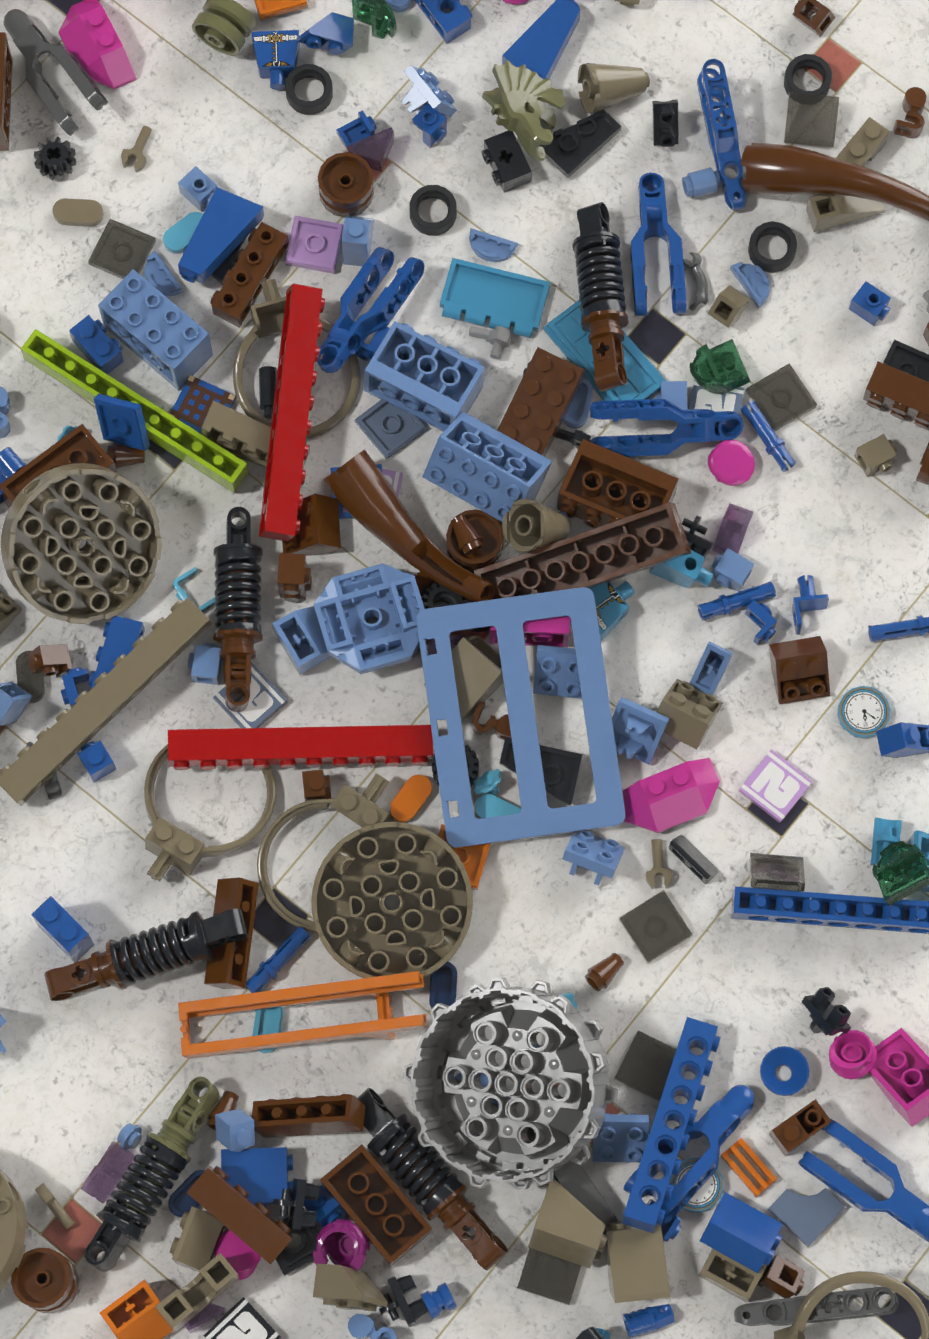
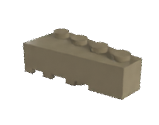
[202,400,310,468]

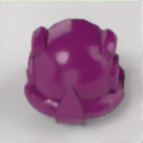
[313,1219,370,1271]

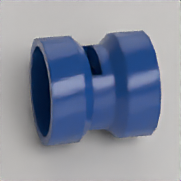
[420,1283,457,1319]

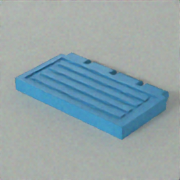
[440,258,550,338]

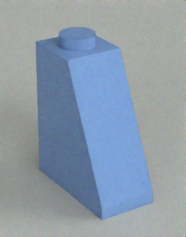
[342,216,375,267]

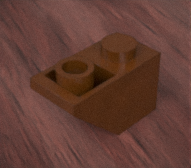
[769,1099,832,1156]

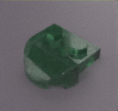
[352,0,397,39]
[690,339,751,394]
[872,841,929,906]

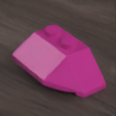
[58,0,136,90]
[622,758,720,833]

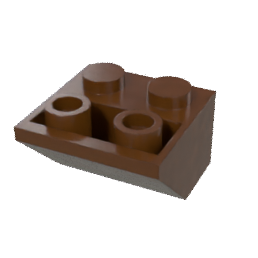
[282,494,341,556]
[769,636,830,704]

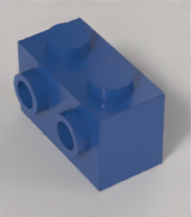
[69,315,124,375]

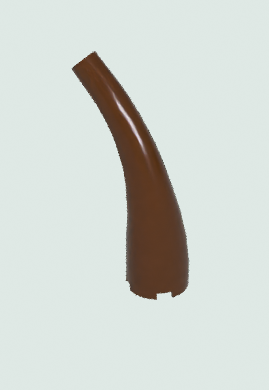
[741,143,929,221]
[323,449,495,602]

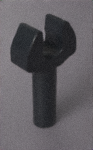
[555,428,591,449]

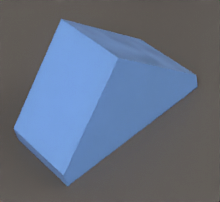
[690,641,733,695]

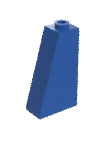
[502,0,581,79]
[178,187,264,284]

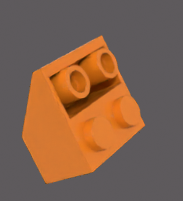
[100,1279,173,1339]

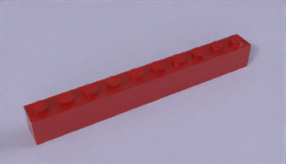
[258,283,325,542]
[168,725,433,770]

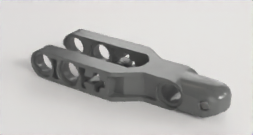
[3,9,108,136]
[734,1287,899,1326]

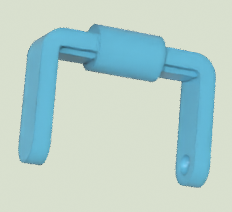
[173,567,216,612]

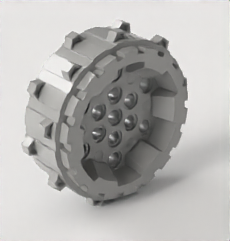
[403,978,618,1189]

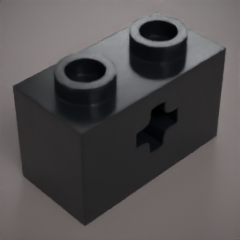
[481,130,532,193]

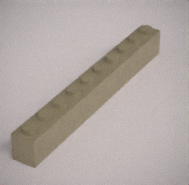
[0,598,212,806]

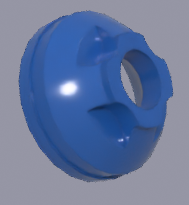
[760,1046,809,1096]

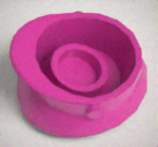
[708,440,755,486]
[829,1030,877,1079]
[214,1229,261,1280]

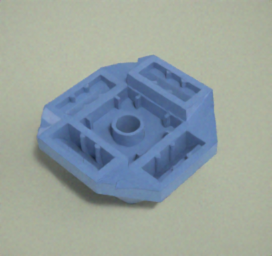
[314,563,425,674]

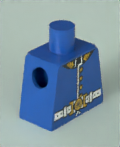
[252,30,300,90]

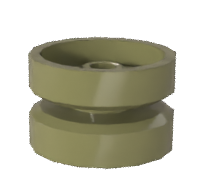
[191,0,256,56]

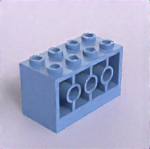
[98,269,213,391]
[364,321,485,432]
[422,412,552,522]

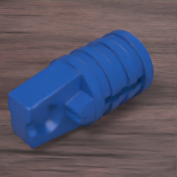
[623,1304,675,1338]

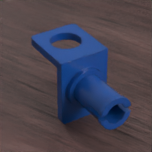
[792,575,829,635]

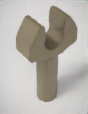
[121,126,152,172]
[646,839,673,889]
[35,1183,75,1229]

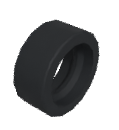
[784,54,832,105]
[285,64,333,115]
[409,185,457,236]
[748,221,797,273]

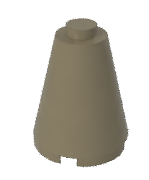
[577,63,650,113]
[502,499,571,552]

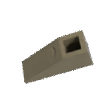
[806,194,886,232]

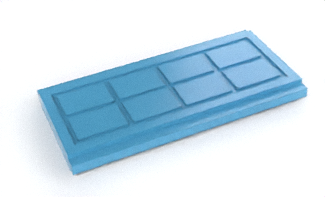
[543,300,666,401]

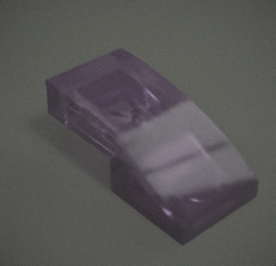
[81,1141,135,1203]

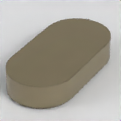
[52,198,104,227]

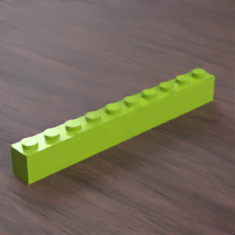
[21,329,249,493]

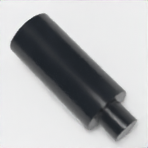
[259,366,277,419]

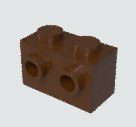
[277,553,312,602]

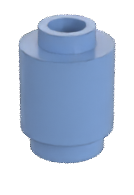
[682,167,721,198]

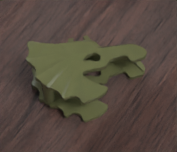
[482,60,565,161]

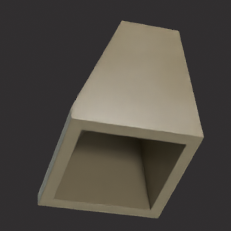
[424,635,503,719]
[528,1180,607,1269]
[604,1221,670,1303]

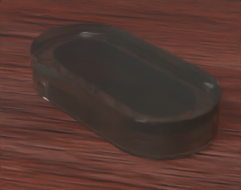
[16,651,45,703]

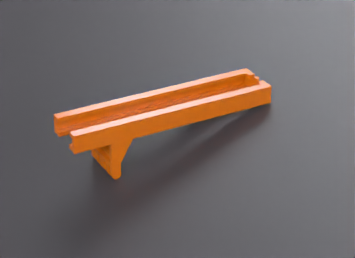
[178,971,428,1059]

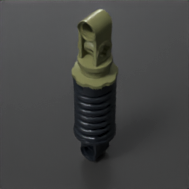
[84,1076,219,1272]

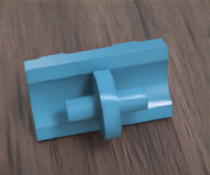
[870,817,902,869]

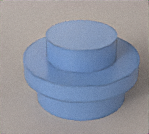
[117,1123,142,1150]

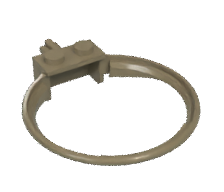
[233,279,361,438]
[144,744,277,882]
[257,773,391,931]
[774,1271,929,1339]

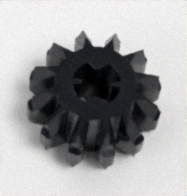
[34,136,77,181]

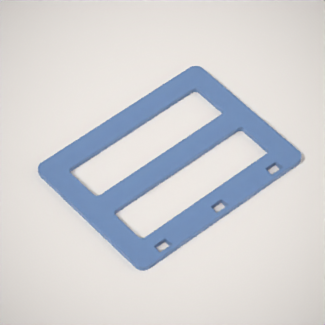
[416,587,625,847]

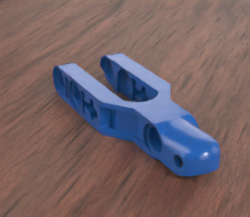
[697,59,747,211]
[630,172,687,316]
[317,247,425,373]
[590,399,744,457]
[624,1085,755,1224]
[798,1119,929,1242]

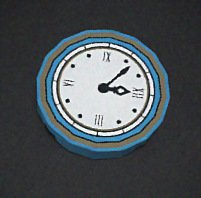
[837,686,890,739]
[669,1158,724,1213]

